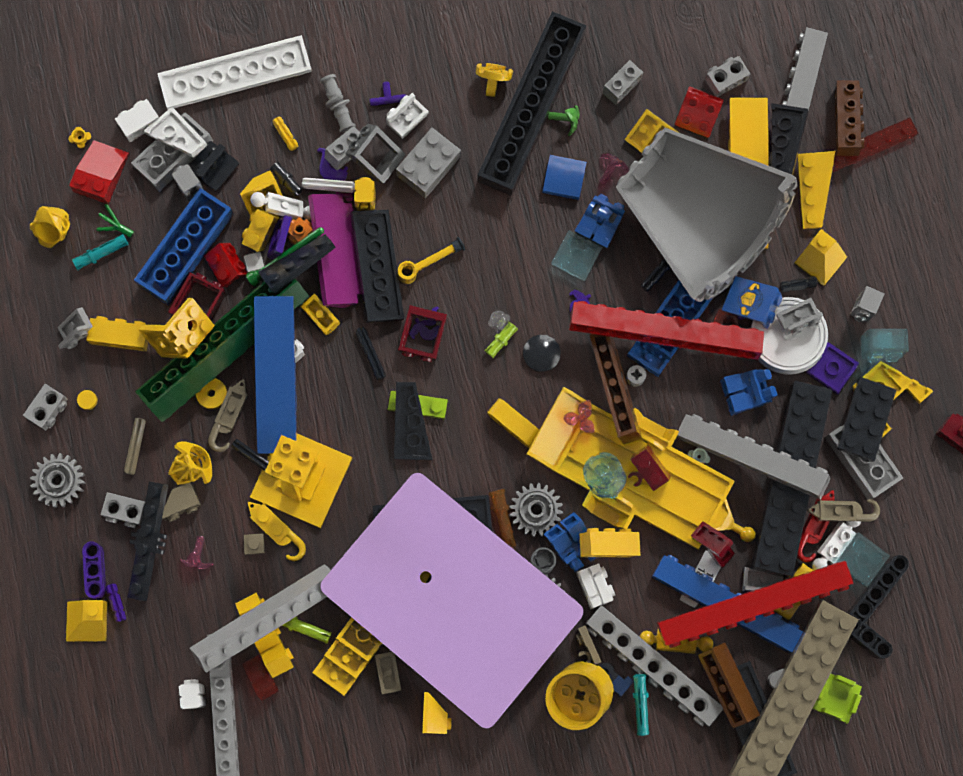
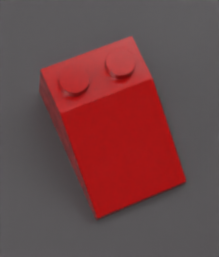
[69,140,129,205]

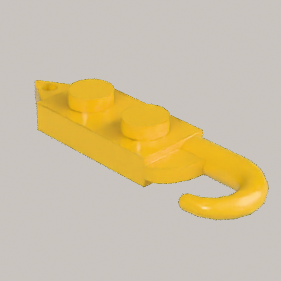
[248,502,306,561]

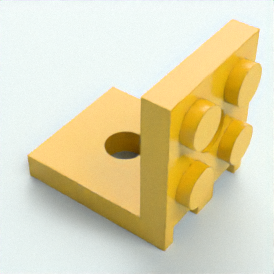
[139,298,215,358]

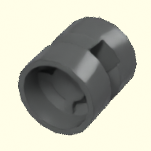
[530,547,556,575]

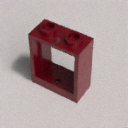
[168,272,226,327]
[398,305,447,363]

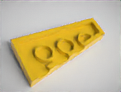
[797,151,835,229]

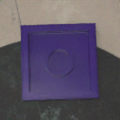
[267,215,292,259]
[806,342,859,395]

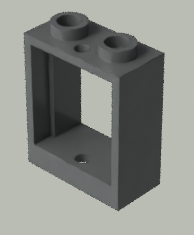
[346,124,406,184]

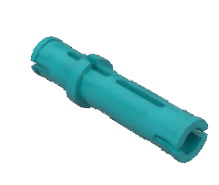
[72,234,129,270]
[633,674,650,736]

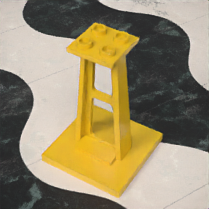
[250,433,353,528]

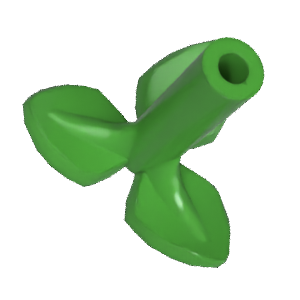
[548,105,580,136]

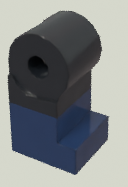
[599,663,634,697]

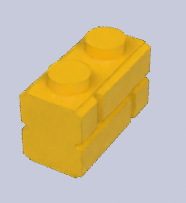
[354,177,376,211]

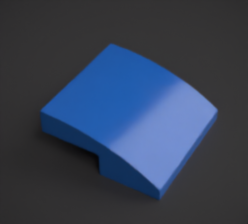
[542,155,587,200]

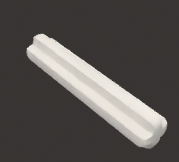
[302,178,355,193]

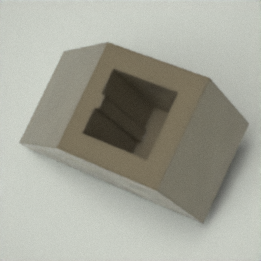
[162,483,202,522]

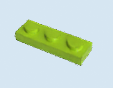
[388,391,448,419]

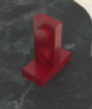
[691,521,735,568]

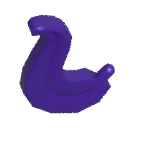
[317,148,348,181]

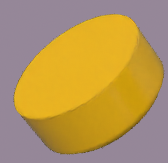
[77,390,98,410]

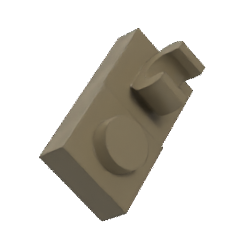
[575,626,601,665]

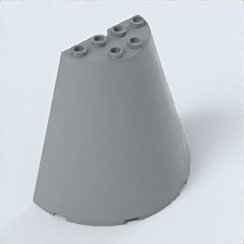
[616,128,797,302]

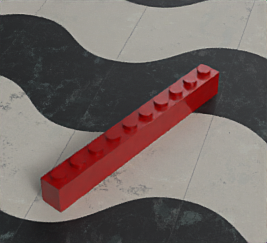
[569,301,764,360]
[656,561,854,648]

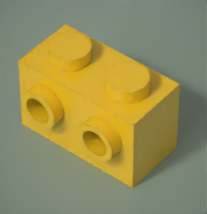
[241,208,279,252]

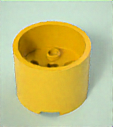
[545,661,614,730]

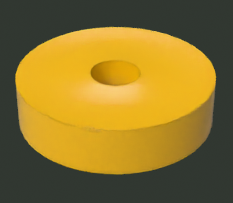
[196,378,227,409]

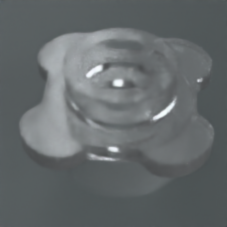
[488,311,510,330]

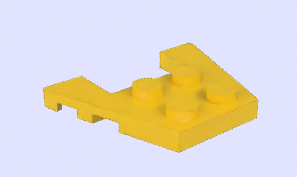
[852,361,933,437]

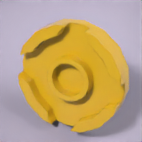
[475,63,513,97]

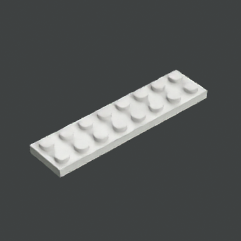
[158,35,312,110]

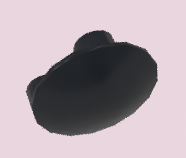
[523,335,561,372]

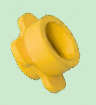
[69,127,91,149]

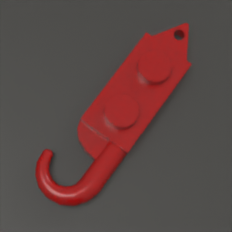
[797,490,835,563]

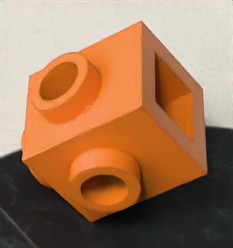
[287,217,313,245]

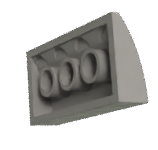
[131,112,213,192]
[824,425,903,499]

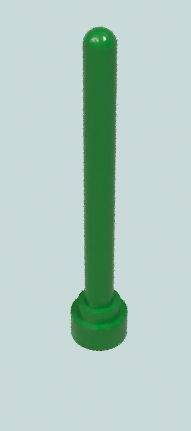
[246,227,324,287]

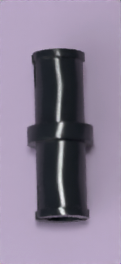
[270,162,303,197]

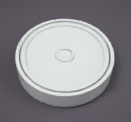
[751,297,828,374]

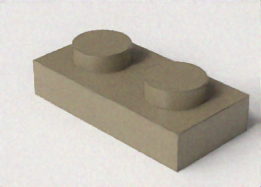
[375,652,402,694]

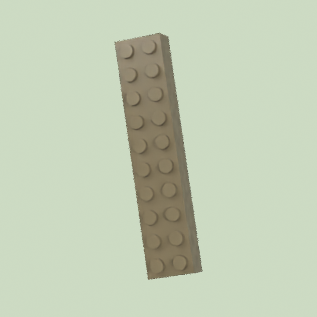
[728,600,859,776]

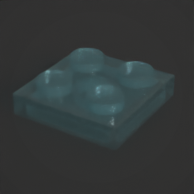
[551,230,602,281]
[835,532,890,587]

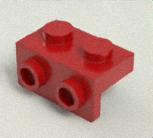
[204,243,247,287]

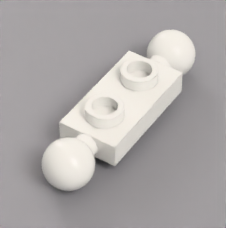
[250,192,311,221]
[812,521,861,570]

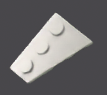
[144,107,208,157]

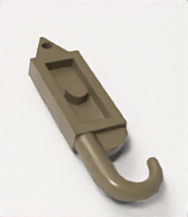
[208,379,248,452]
[807,499,880,522]

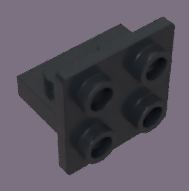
[189,141,239,191]

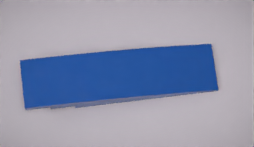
[627,280,713,377]
[254,296,297,454]

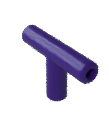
[369,81,406,106]

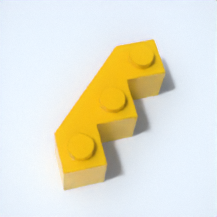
[235,593,294,678]

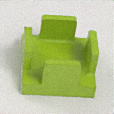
[812,674,862,724]

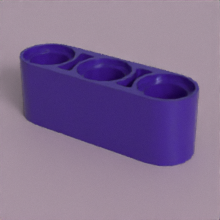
[82,541,106,600]

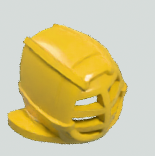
[30,206,70,248]
[168,441,212,485]

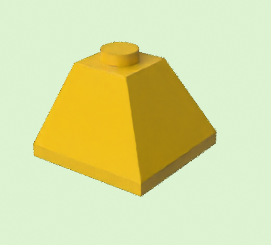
[240,171,283,216]
[794,229,847,286]
[66,600,107,642]
[423,692,451,734]

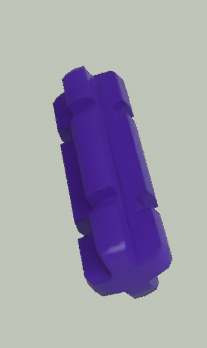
[106,584,126,622]

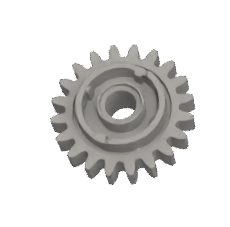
[30,453,86,508]
[509,483,563,537]

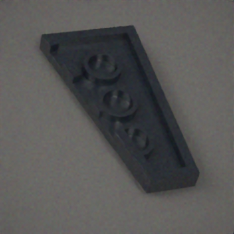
[771,103,809,175]
[258,234,336,294]
[394,381,433,460]

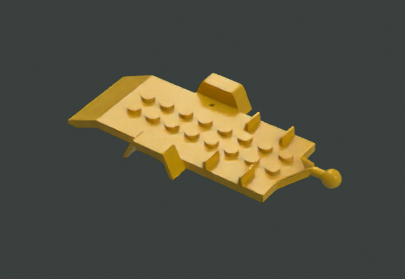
[527,387,756,549]

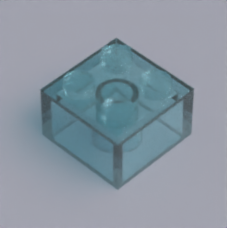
[861,329,909,362]

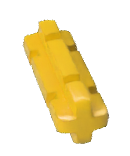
[272,116,298,151]

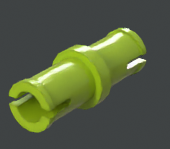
[484,322,518,358]

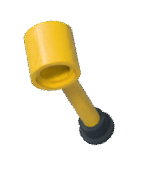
[398,237,465,284]

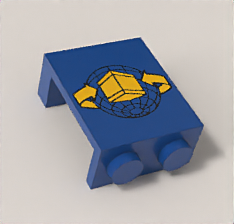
[722,276,782,329]

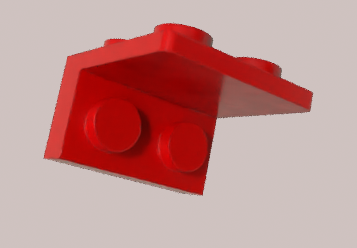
[675,86,724,138]

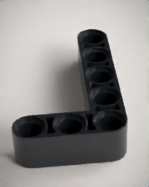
[847,555,909,659]

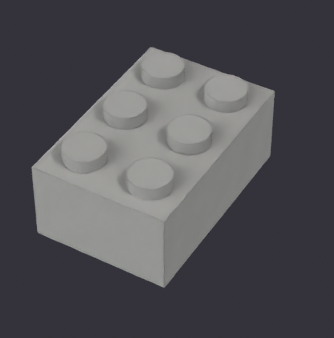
[396,128,461,199]

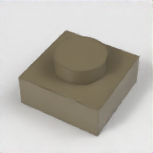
[244,534,265,555]

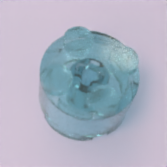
[583,452,627,498]

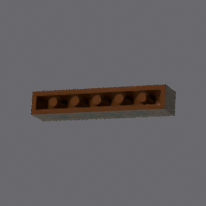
[589,334,642,445]

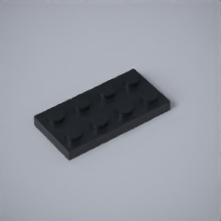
[837,377,896,462]

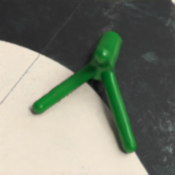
[96,204,134,238]

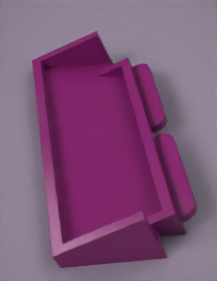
[308,194,362,308]

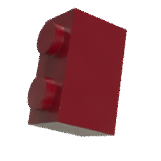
[936,413,963,454]
[628,445,671,491]

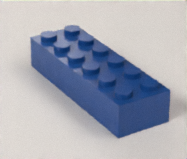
[134,188,234,306]

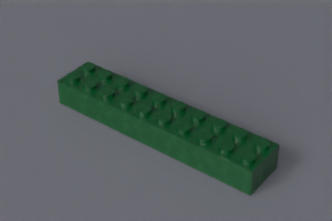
[135,279,309,422]

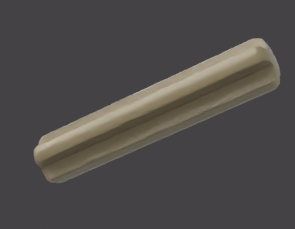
[124,418,146,475]

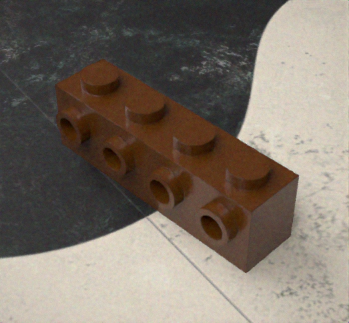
[835,80,864,156]
[698,643,760,728]

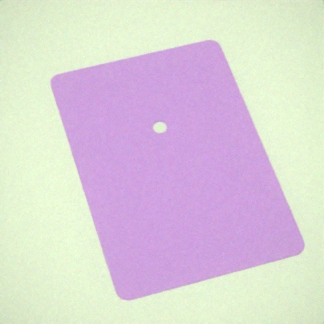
[321,473,583,728]

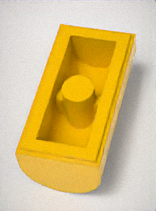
[300,294,340,335]

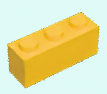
[86,316,148,352]
[579,528,641,558]

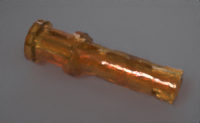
[488,489,516,548]

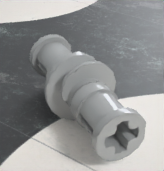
[320,74,356,133]

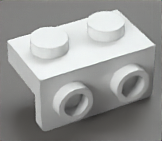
[386,93,429,139]

